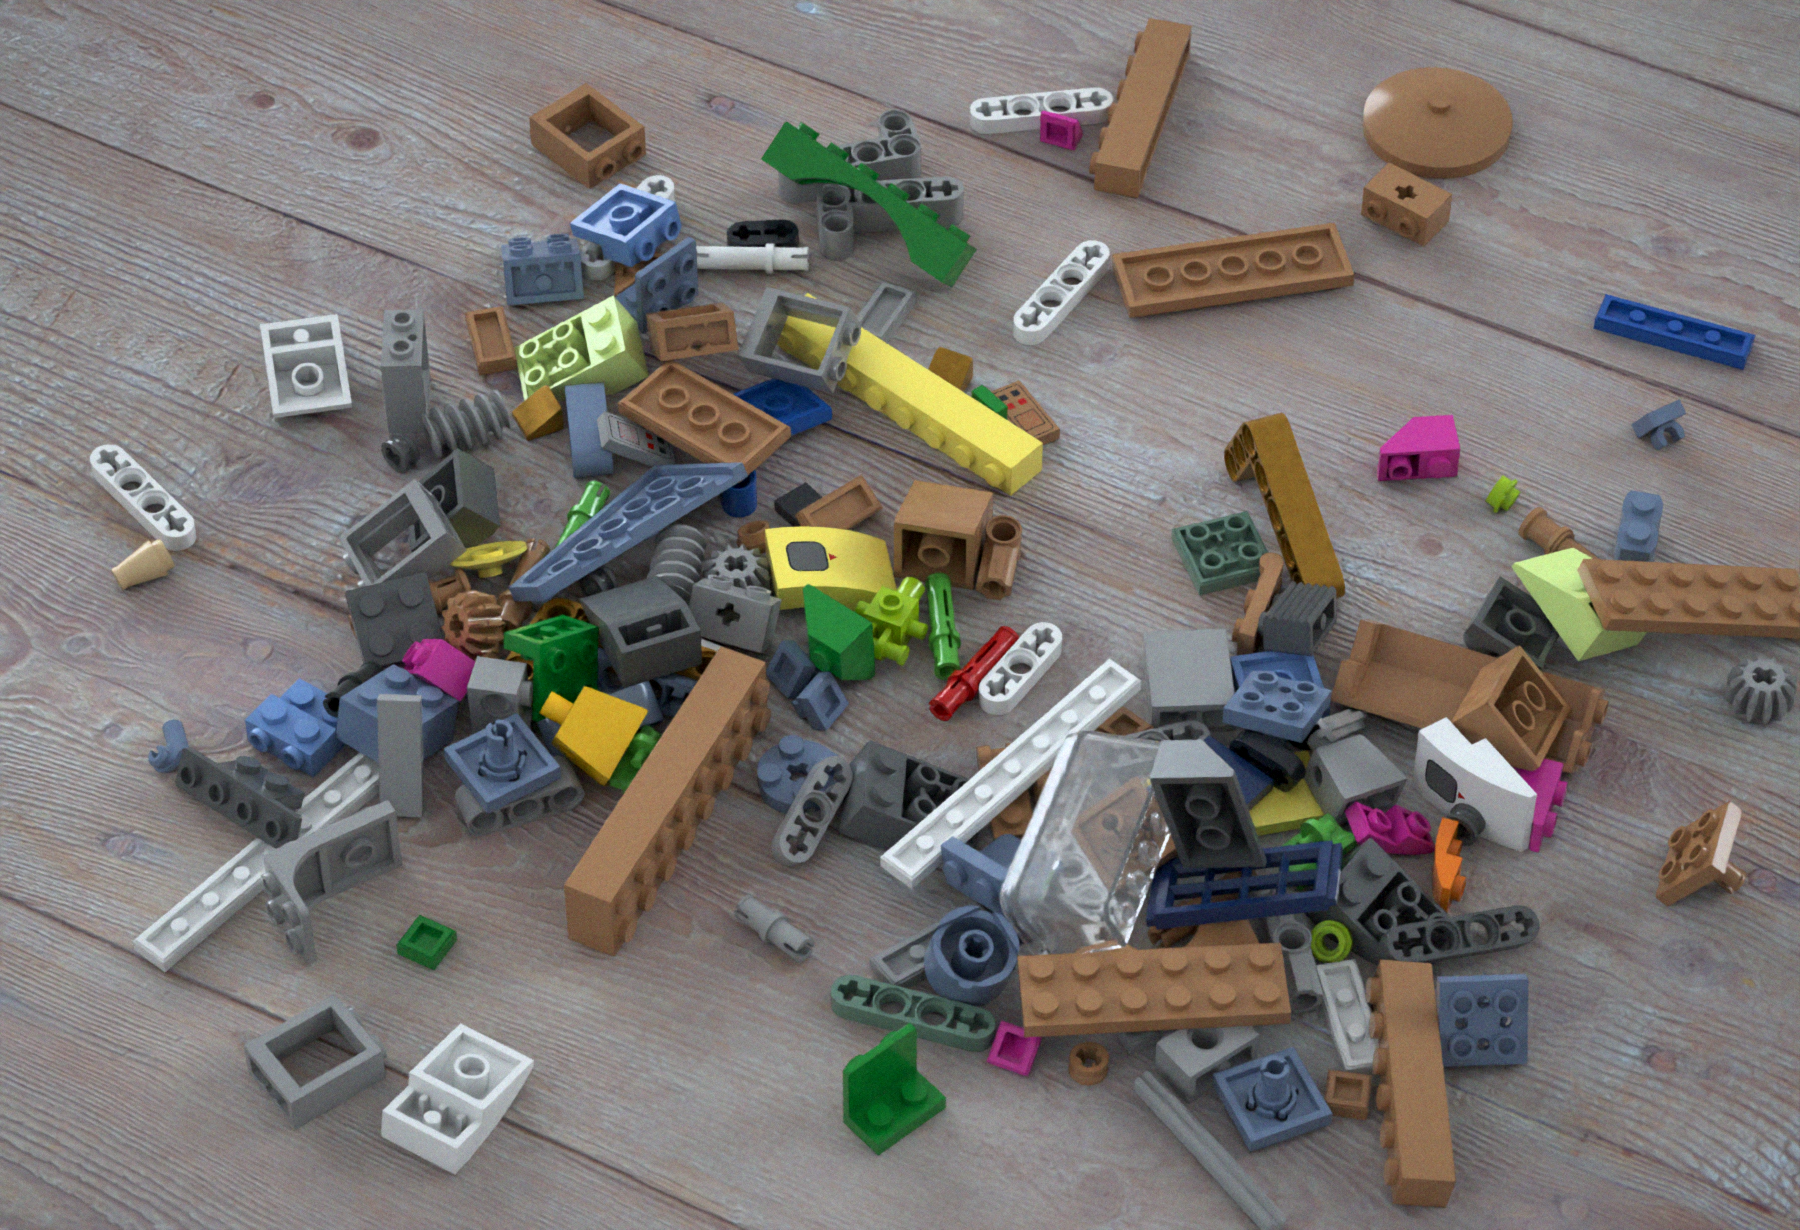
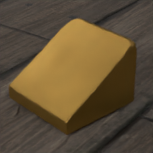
[928,347,973,392]
[512,385,564,441]

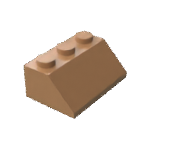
[1451,645,1571,771]

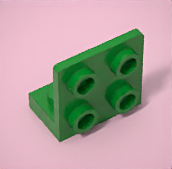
[504,615,599,722]
[843,1023,946,1156]

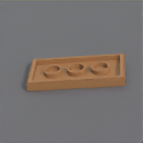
[618,360,791,483]

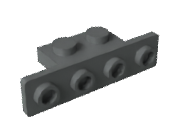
[175,747,305,849]

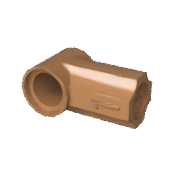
[976,515,1022,600]

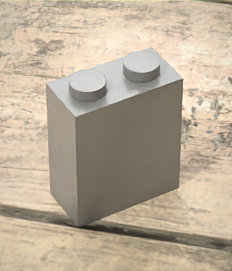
[1142,628,1235,732]

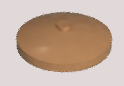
[1363,67,1513,179]

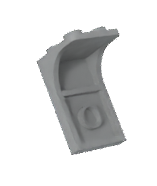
[261,800,402,965]

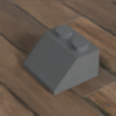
[409,448,500,552]

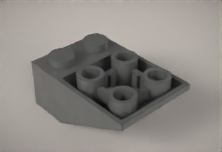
[580,576,702,688]
[840,740,978,850]
[1304,838,1450,966]

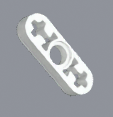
[979,622,1062,715]

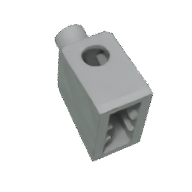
[1304,729,1408,825]

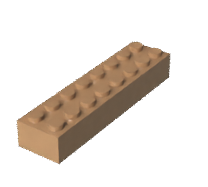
[564,646,771,957]

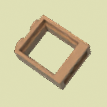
[529,83,646,189]
[646,302,739,361]

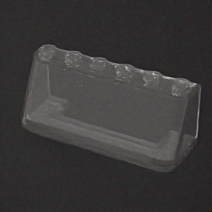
[1000,730,1170,955]

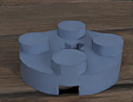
[757,735,838,814]

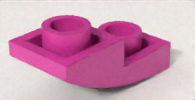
[1344,801,1435,855]

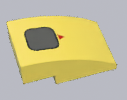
[765,526,897,611]

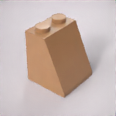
[894,480,993,590]

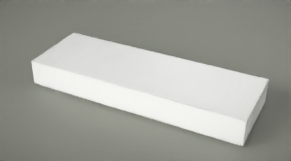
[1315,959,1379,1074]

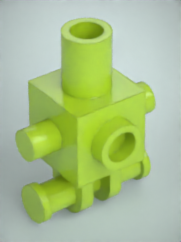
[855,577,928,666]

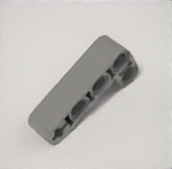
[778,109,921,204]
[816,176,964,261]

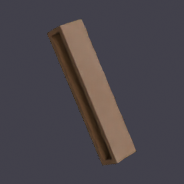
[1089,18,1192,198]
[1366,960,1456,1207]

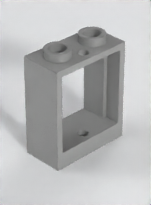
[738,287,861,393]
[381,309,431,433]
[339,479,467,588]
[244,994,387,1130]

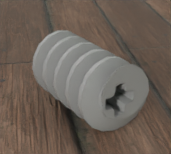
[421,389,510,458]
[647,525,707,606]

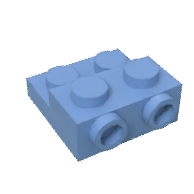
[570,184,682,267]
[245,678,346,777]

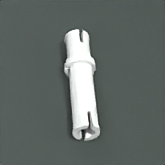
[696,243,809,274]

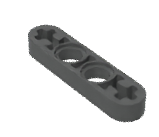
[1378,905,1540,963]

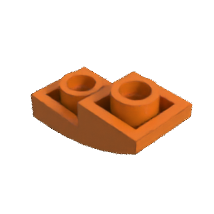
[1432,817,1467,914]

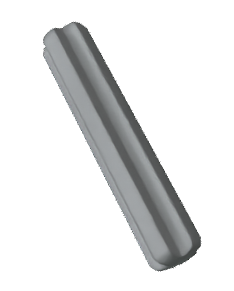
[1316,707,1368,742]

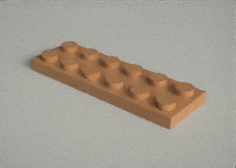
[1112,222,1354,318]
[1577,559,1800,638]
[1017,942,1291,1037]

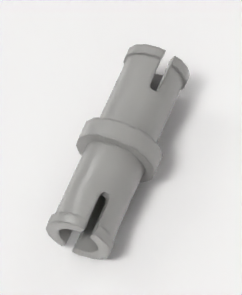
[734,894,815,963]

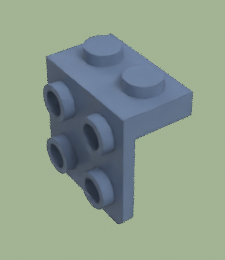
[940,834,1064,920]

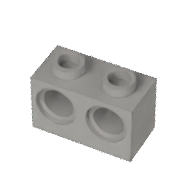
[467,656,536,734]

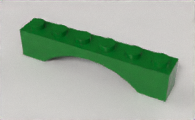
[761,121,977,288]

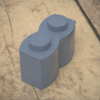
[1613,490,1663,562]

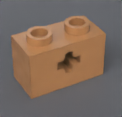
[1361,162,1452,246]

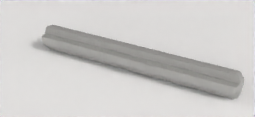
[1134,1071,1286,1230]

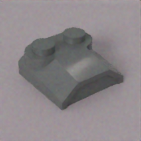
[1463,576,1560,670]

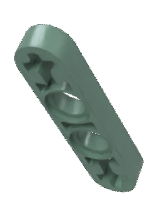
[831,975,996,1052]

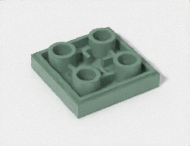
[1171,511,1268,595]

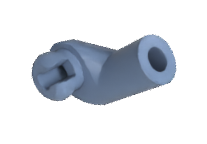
[148,719,189,773]

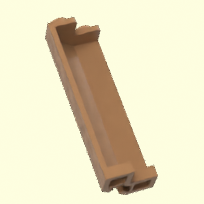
[1331,619,1609,774]

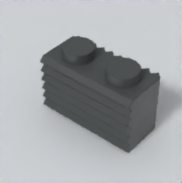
[1258,581,1337,656]

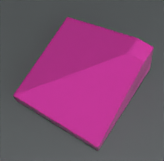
[1040,110,1083,151]
[986,1020,1043,1077]

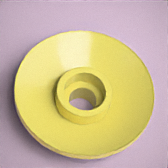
[449,541,527,578]

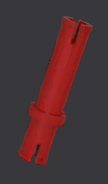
[929,626,1019,721]

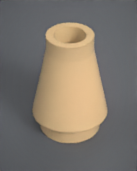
[111,538,175,590]

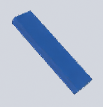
[1593,294,1755,370]

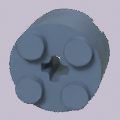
[924,905,1019,1006]

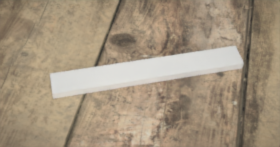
[880,658,1141,889]
[133,752,379,972]

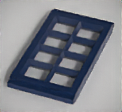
[1145,840,1343,930]

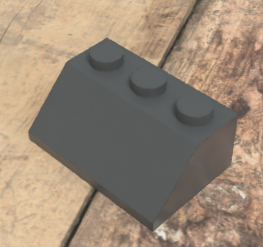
[1149,740,1267,868]

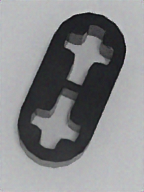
[727,219,799,248]
[1229,729,1306,792]

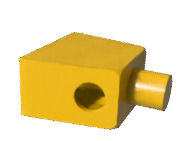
[539,687,648,786]

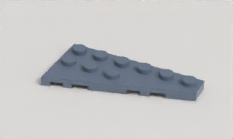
[508,462,748,604]

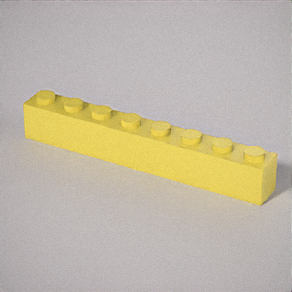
[777,293,1043,496]

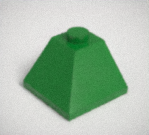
[803,584,876,680]

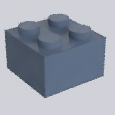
[335,664,459,763]

